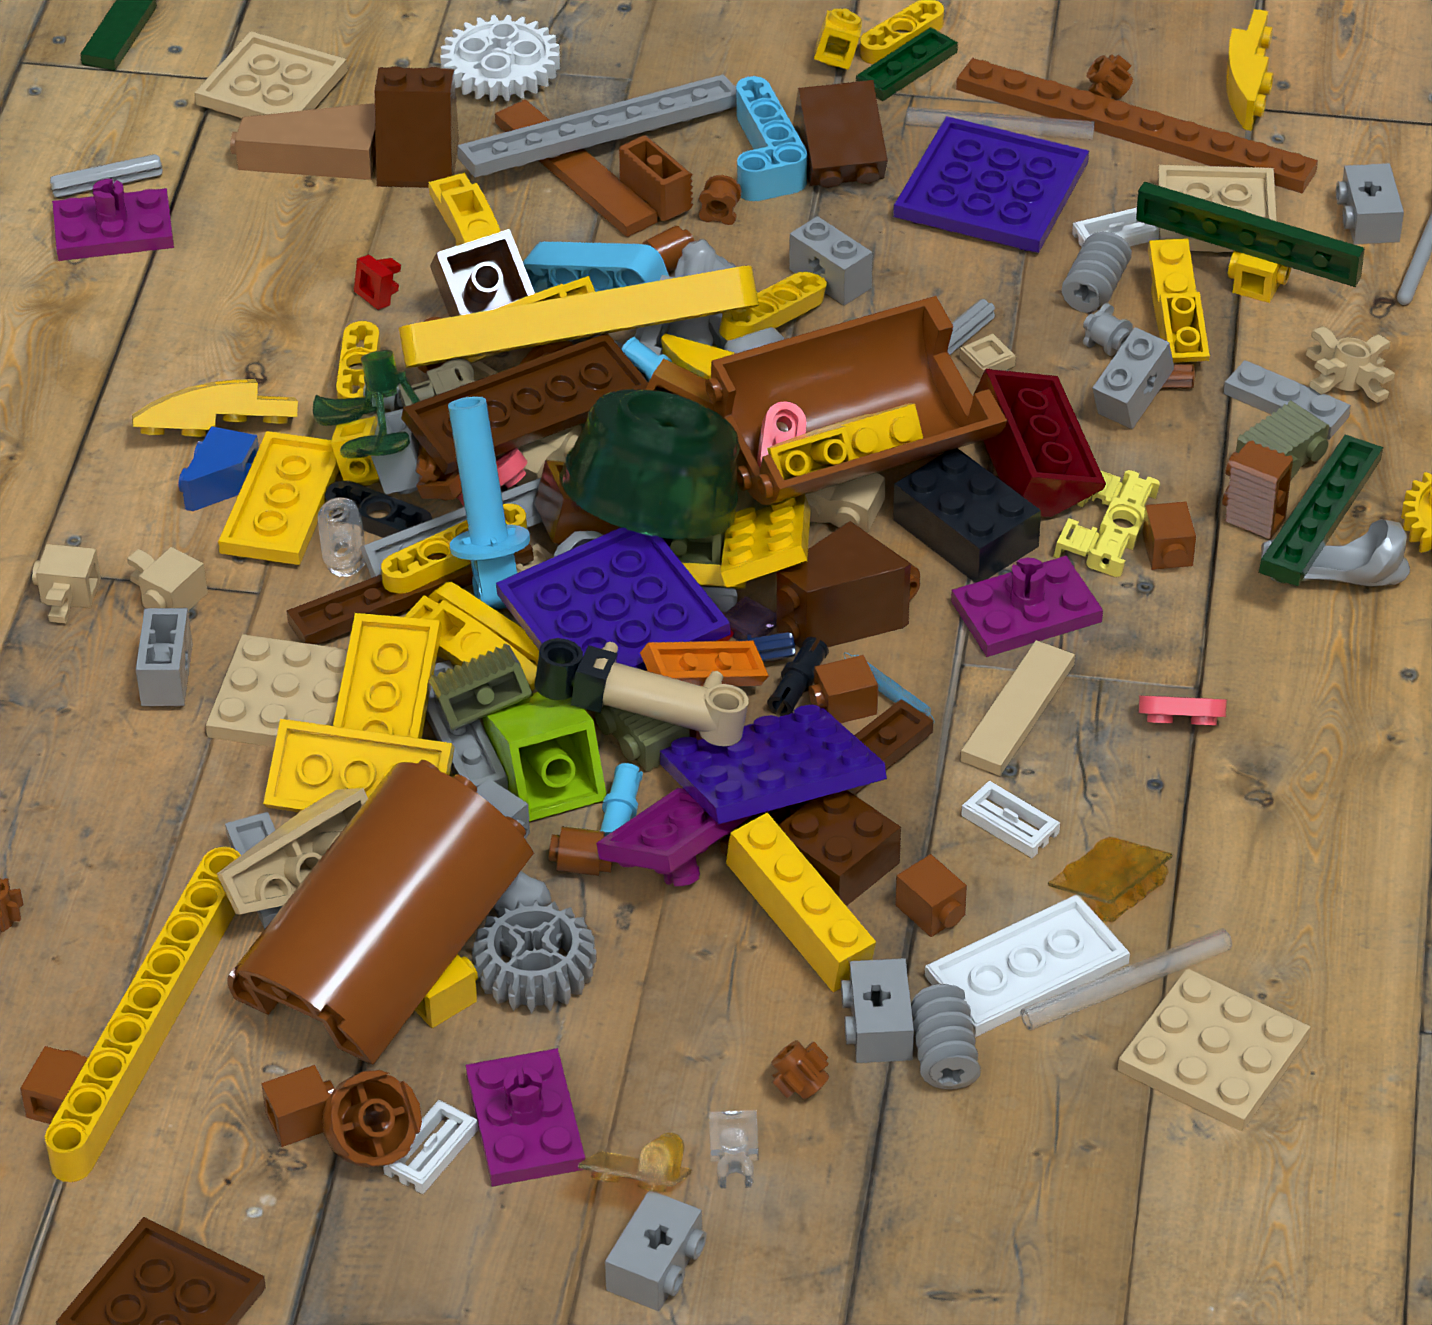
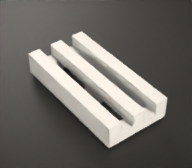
[1072,208,1159,247]
[962,781,1060,858]
[383,1100,478,1194]

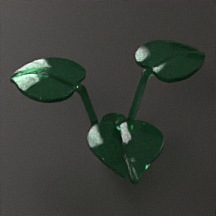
[313,350,420,458]

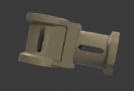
[397,358,475,407]

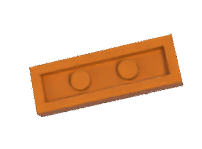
[640,641,769,687]

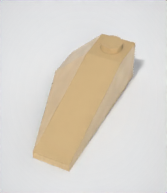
[217,788,368,914]

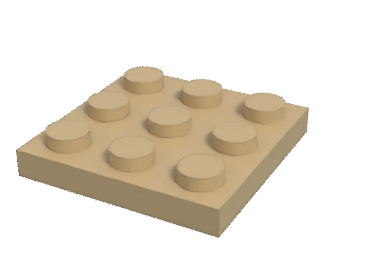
[195,31,348,118]
[1158,165,1277,253]
[206,634,348,747]
[1118,968,1311,1131]

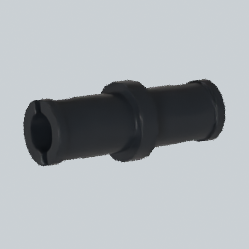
[767,637,829,716]

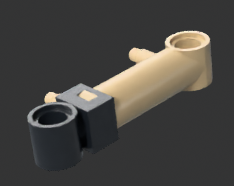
[534,638,749,746]

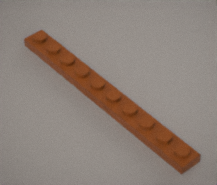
[956,58,1318,193]

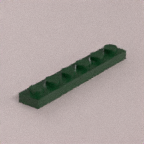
[1136,181,1365,287]
[1258,434,1384,586]

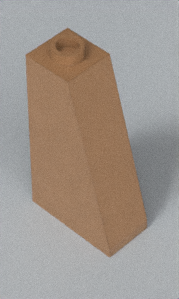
[230,103,376,180]

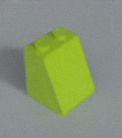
[483,692,607,821]

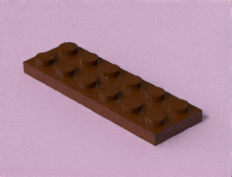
[401,333,648,475]

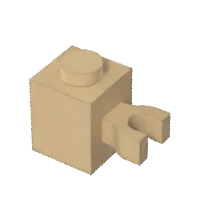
[32,544,101,623]
[127,547,208,611]

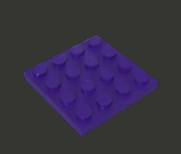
[894,116,1089,253]
[496,517,731,671]
[660,705,887,824]

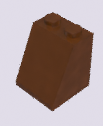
[375,66,459,188]
[793,80,888,188]
[776,521,911,651]

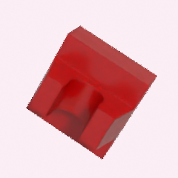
[354,254,401,310]

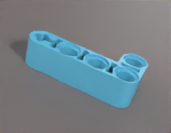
[736,76,807,201]
[523,241,669,293]

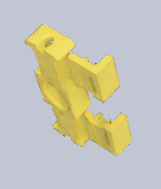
[1053,470,1160,577]

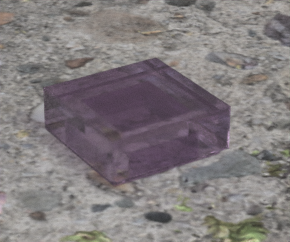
[724,596,777,640]

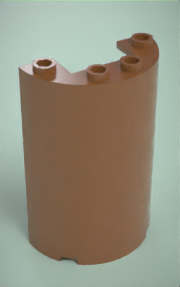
[705,296,1007,505]
[227,760,534,1065]

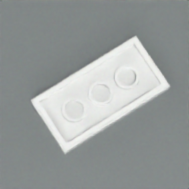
[925,894,1130,1037]

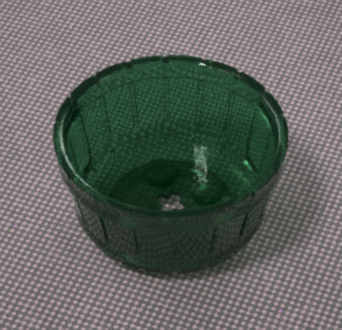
[560,389,740,539]

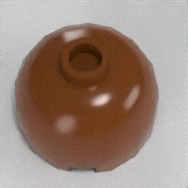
[322,1070,422,1168]

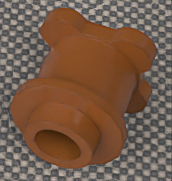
[699,175,742,225]

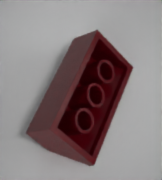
[973,369,1106,517]

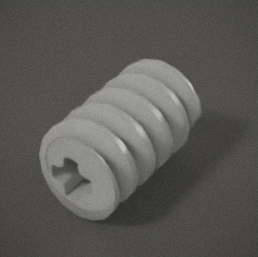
[1062,231,1132,314]
[911,984,981,1089]

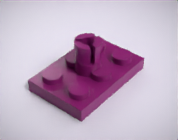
[52,179,174,261]
[951,556,1103,657]
[596,788,751,886]
[465,1048,586,1187]

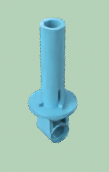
[448,396,530,610]

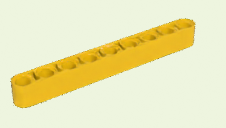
[399,266,759,368]
[45,847,241,1182]

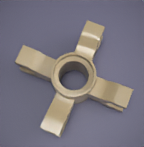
[1306,326,1395,403]

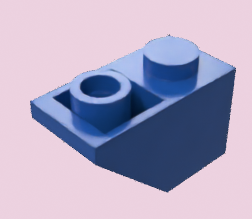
[178,426,259,511]

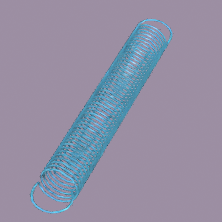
[844,652,935,723]

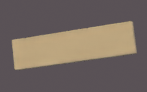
[961,640,1075,776]

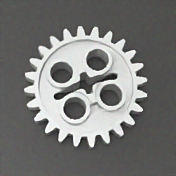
[440,15,560,101]

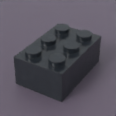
[893,448,1041,583]

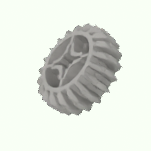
[472,900,597,1013]

